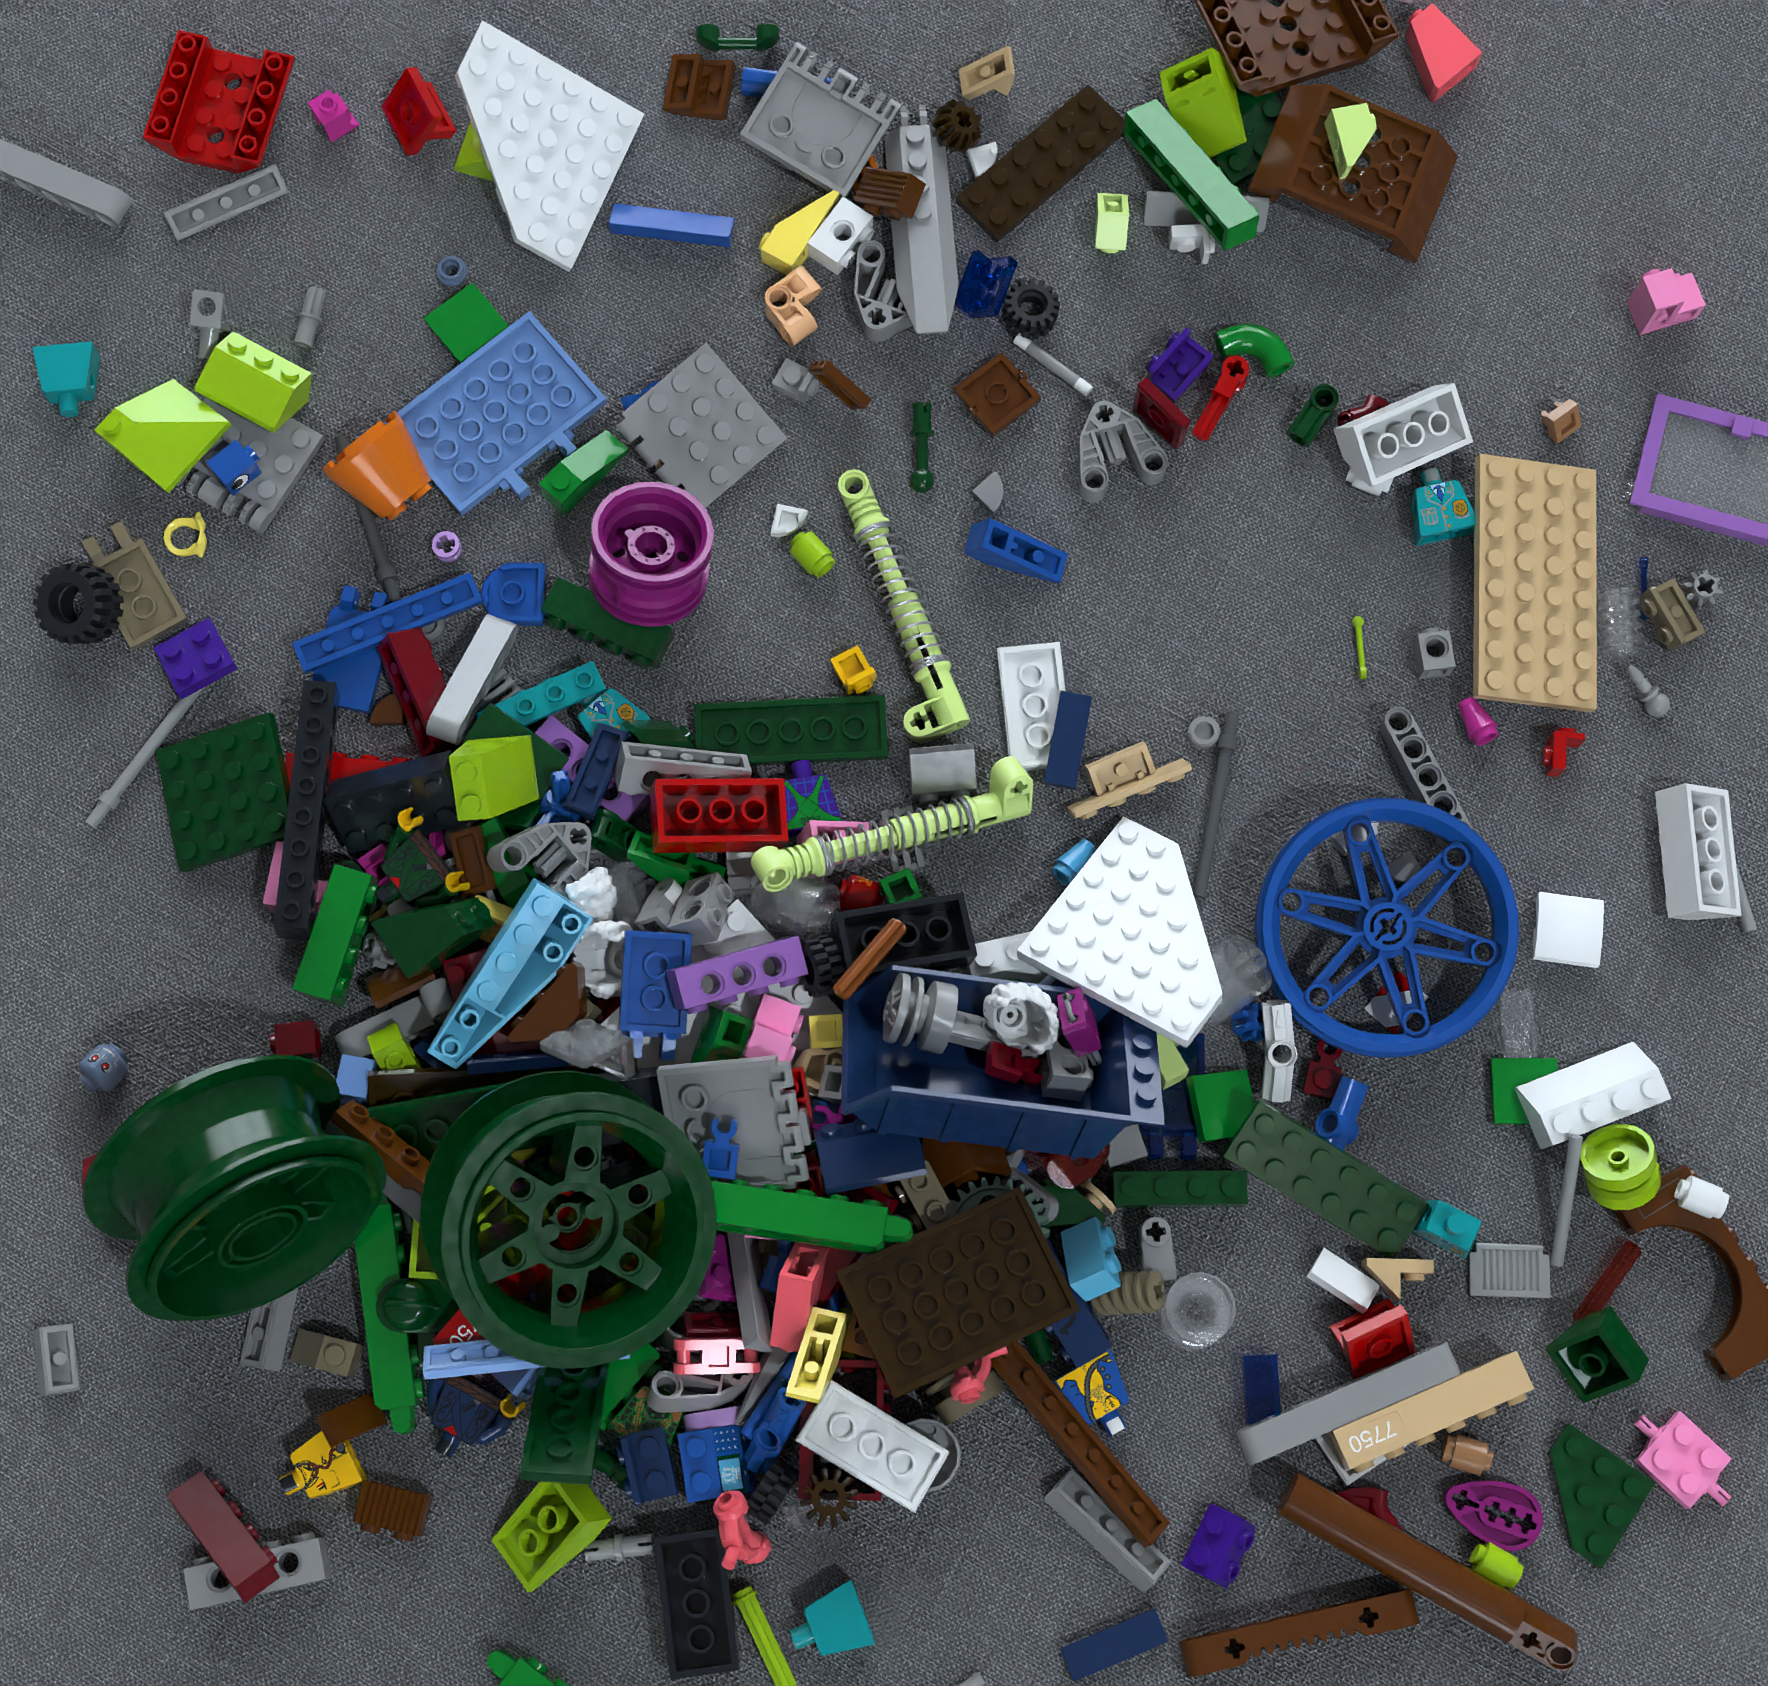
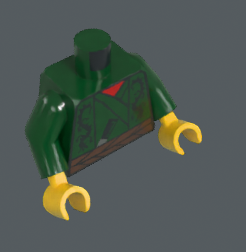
[375,807,470,908]

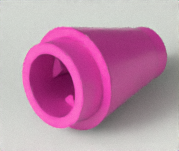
[1458,697,1499,746]

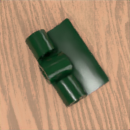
[458,703,569,805]

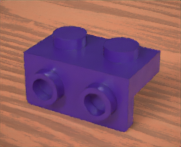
[1146,327,1214,404]
[1181,1503,1256,1589]

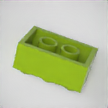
[195,331,312,433]

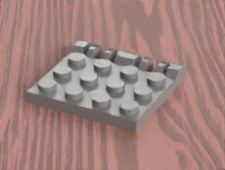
[739,42,902,199]
[176,397,325,534]

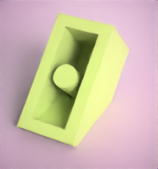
[1324,103,1376,179]
[1095,193,1129,253]

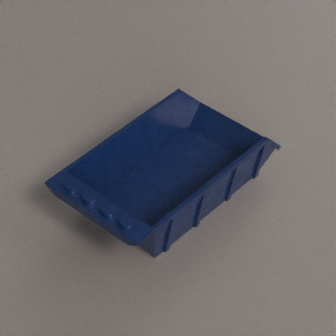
[841,965,1165,1159]

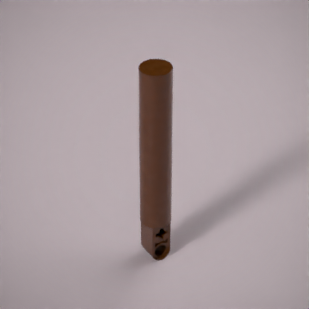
[1276,1473,1578,1671]

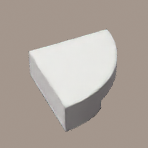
[967,142,997,180]
[770,504,808,537]

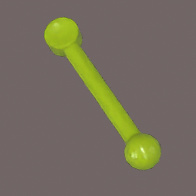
[1352,616,1367,679]

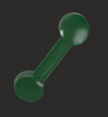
[696,23,780,52]

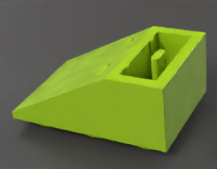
[1159,48,1247,158]

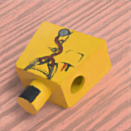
[279,1431,368,1499]

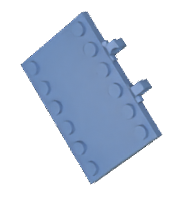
[384,311,608,516]

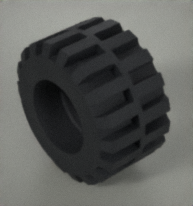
[33,564,124,644]

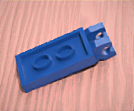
[312,585,390,715]
[618,930,692,1060]

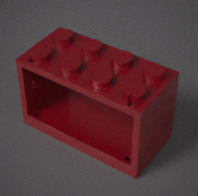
[798,1360,890,1501]

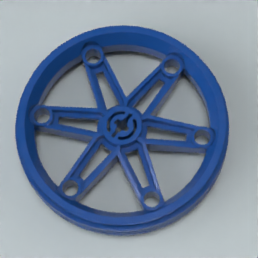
[1254,797,1519,1058]

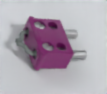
[1057,987,1102,1066]

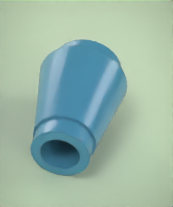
[1051,839,1096,886]

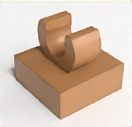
[1541,399,1582,443]

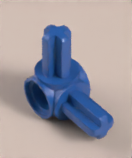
[536,770,579,825]

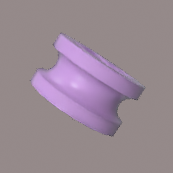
[432,531,462,563]

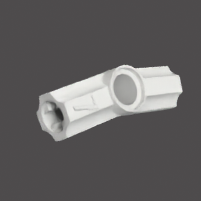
[1261,999,1297,1103]

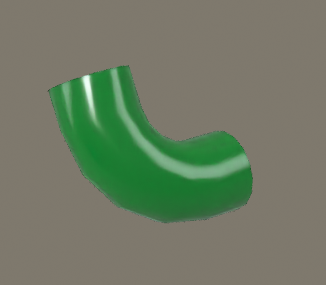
[1213,323,1295,378]

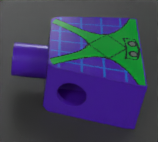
[784,760,842,838]

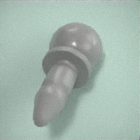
[1628,665,1670,717]

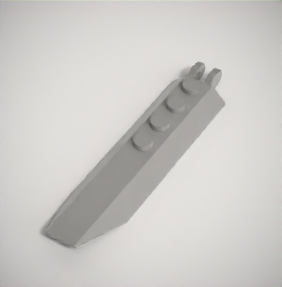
[884,105,958,335]

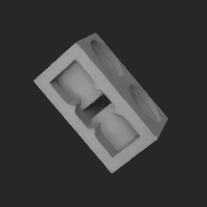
[668,872,735,948]
[1038,1026,1093,1101]

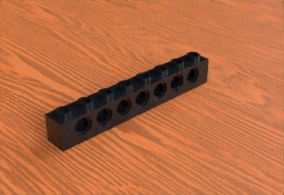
[273,680,340,940]

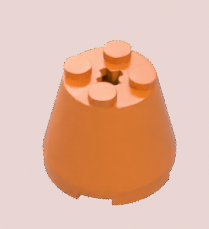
[321,411,432,521]

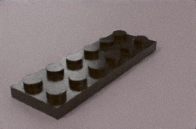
[956,84,1125,243]

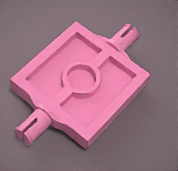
[1633,1411,1732,1509]

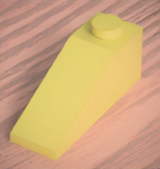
[759,190,839,275]
[786,1307,846,1404]

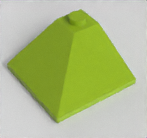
[94,379,232,493]

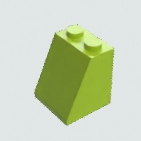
[449,735,539,821]

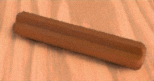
[833,918,907,1000]

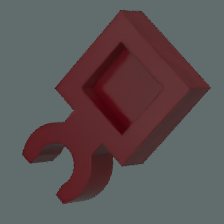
[985,1040,1043,1087]
[1302,1040,1342,1101]

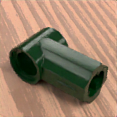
[1286,384,1339,448]

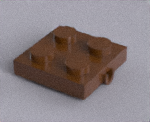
[954,352,1041,438]

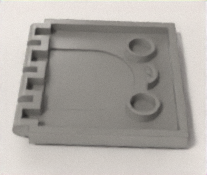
[616,343,787,508]
[656,1055,809,1189]

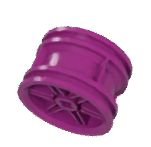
[588,482,714,627]

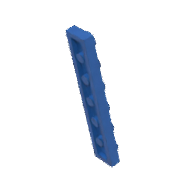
[292,572,483,674]

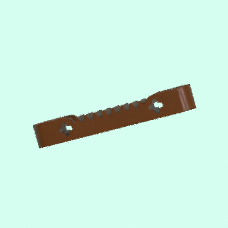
[1179,1588,1420,1677]

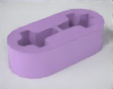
[683,1406,748,1432]

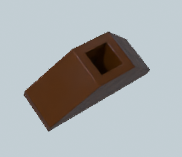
[507,962,587,1042]

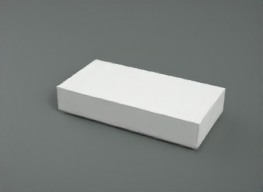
[1306,1248,1381,1314]

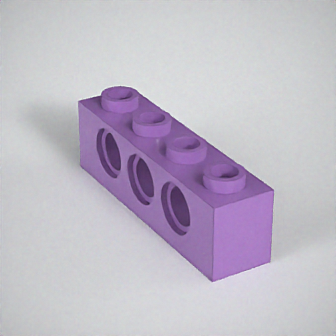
[535,715,650,824]
[666,936,808,1014]

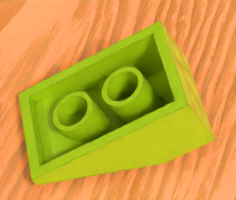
[491,1482,612,1593]

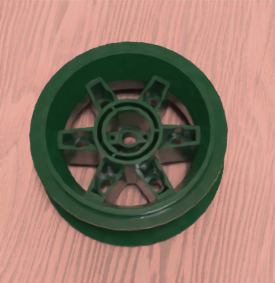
[82,1055,387,1321]
[420,1071,717,1369]

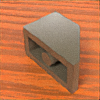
[290,1329,364,1378]

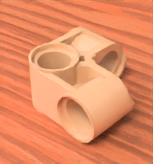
[765,266,823,347]

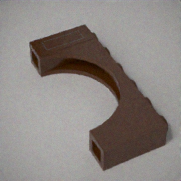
[1612,1164,1768,1381]

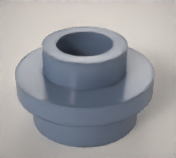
[436,256,468,287]

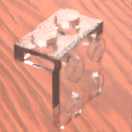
[540,1019,635,1079]

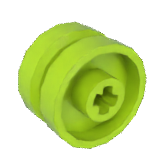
[1580,1124,1661,1210]

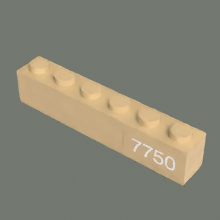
[1327,1351,1534,1474]

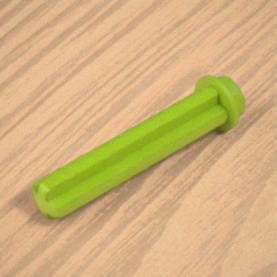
[733,1585,797,1686]

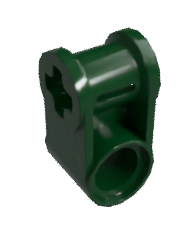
[590,809,644,863]

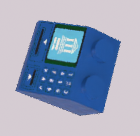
[678,1424,757,1503]

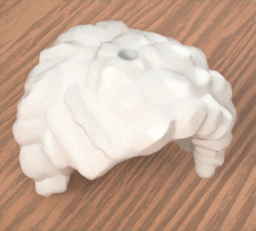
[565,867,617,925]
[571,920,632,999]
[983,982,1059,1055]

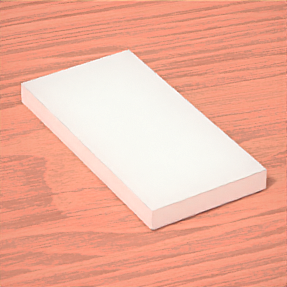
[997,642,1065,771]
[796,1380,949,1513]

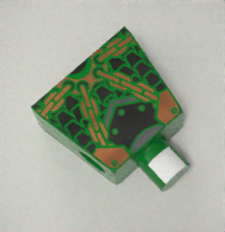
[608,1385,686,1449]

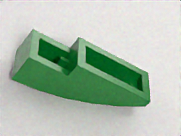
[626,830,727,888]

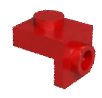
[1541,728,1585,777]

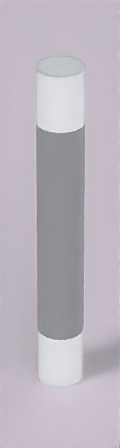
[1013,333,1093,397]

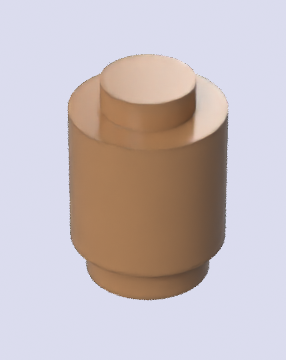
[1440,1434,1494,1476]

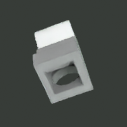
[726,852,760,897]
[634,877,683,933]

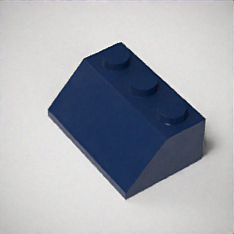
[813,1118,927,1195]

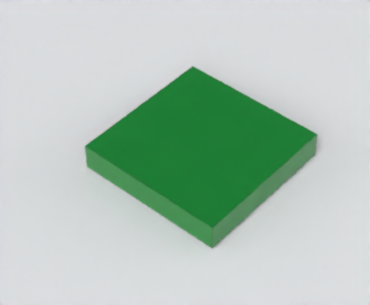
[424,282,509,364]
[1489,1058,1557,1125]
[1186,1070,1254,1143]

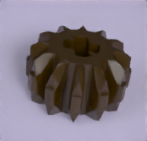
[931,99,984,153]
[800,1468,859,1528]

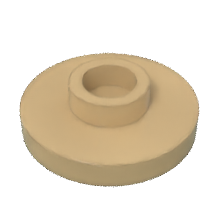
[1080,1179,1117,1215]

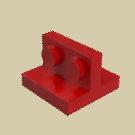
[381,67,457,156]
[1329,1298,1416,1380]

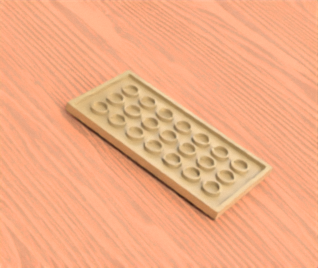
[1473,454,1597,712]

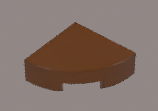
[371,693,405,726]

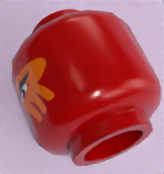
[834,874,884,912]

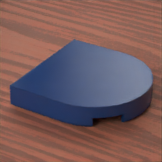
[481,563,546,626]

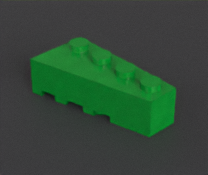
[292,864,380,1008]

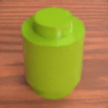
[790,531,836,578]
[1469,1541,1524,1589]

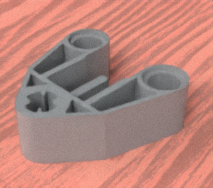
[854,240,912,342]
[1078,401,1168,503]
[487,822,592,900]
[646,1311,754,1413]

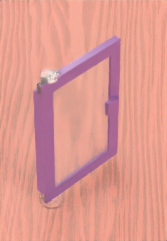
[1623,393,1768,547]

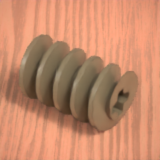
[1090,1270,1165,1315]

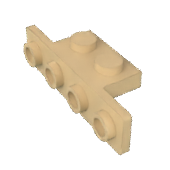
[1067,741,1192,819]

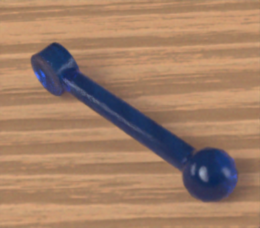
[1638,557,1649,620]

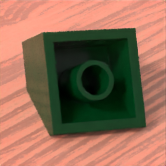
[1545,1306,1649,1403]

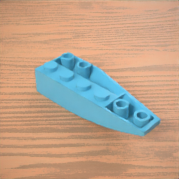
[427,878,594,1069]

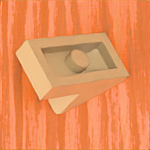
[959,46,1015,101]
[1361,1258,1434,1301]

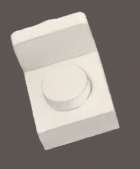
[1168,224,1215,264]

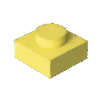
[808,1014,843,1049]

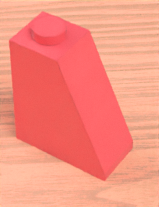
[1405,3,1482,103]
[770,1242,828,1352]

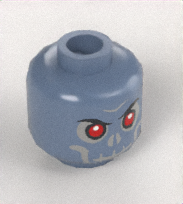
[79,1043,129,1092]

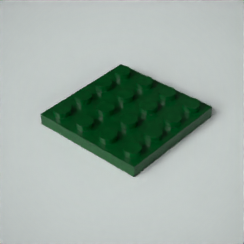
[156,712,290,873]

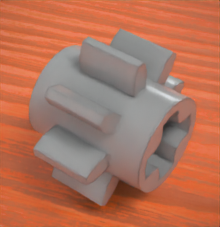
[1680,570,1723,611]
[362,931,396,969]

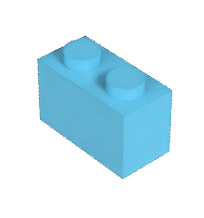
[1060,1217,1121,1302]

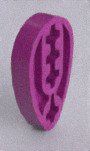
[1443,1480,1543,1551]

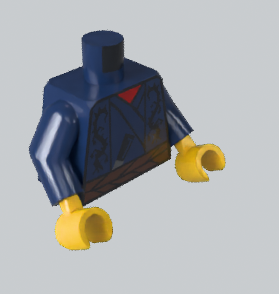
[427,1376,526,1458]

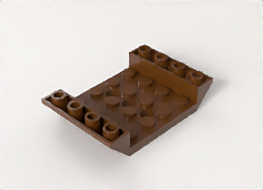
[1193,0,1400,97]
[1248,84,1458,263]

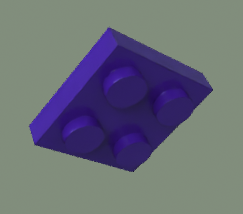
[154,617,238,700]

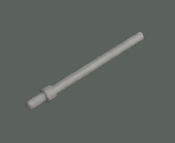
[85,687,205,829]

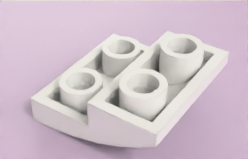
[1533,892,1604,968]

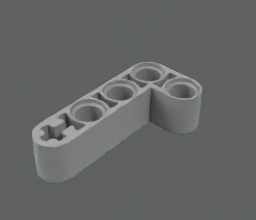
[334,978,454,1059]

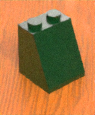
[371,897,495,979]

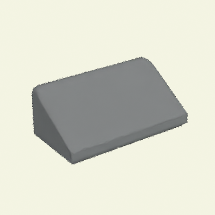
[33,1323,80,1397]

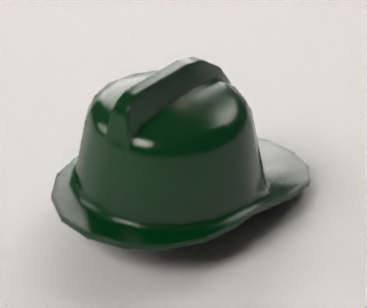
[376,1278,458,1334]

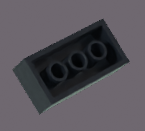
[323,750,469,854]
[830,892,977,983]
[654,1528,742,1680]

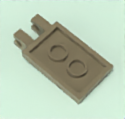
[82,521,189,651]

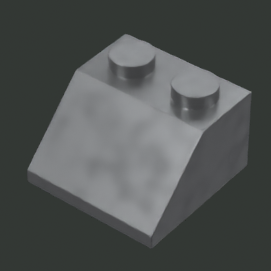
[909,743,977,805]

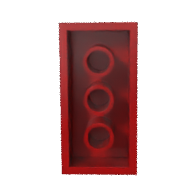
[649,778,788,853]

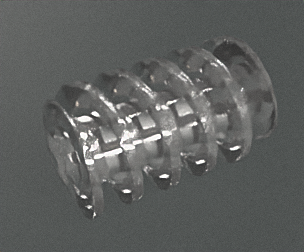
[1598,587,1644,657]

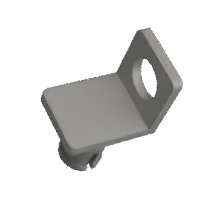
[190,290,231,359]

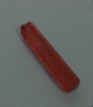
[1573,1241,1641,1322]

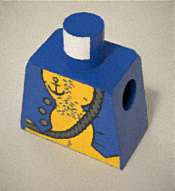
[1053,1349,1130,1437]

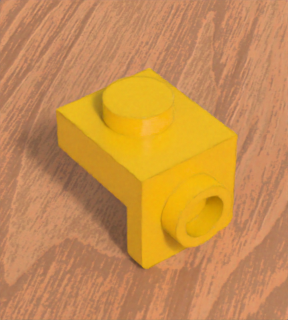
[830,645,876,695]

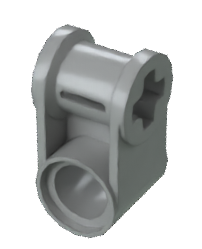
[1138,1217,1176,1281]

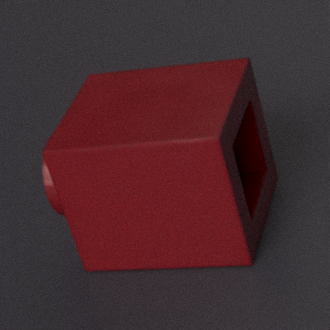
[270,1020,322,1059]

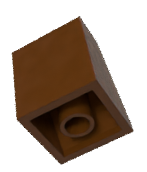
[922,1137,1012,1202]

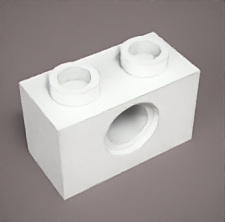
[807,197,874,275]

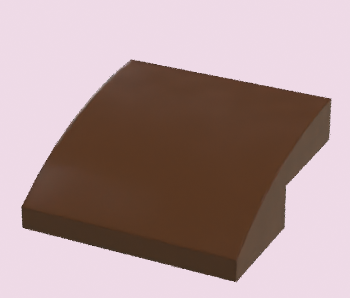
[663,54,736,120]
[367,962,437,1009]

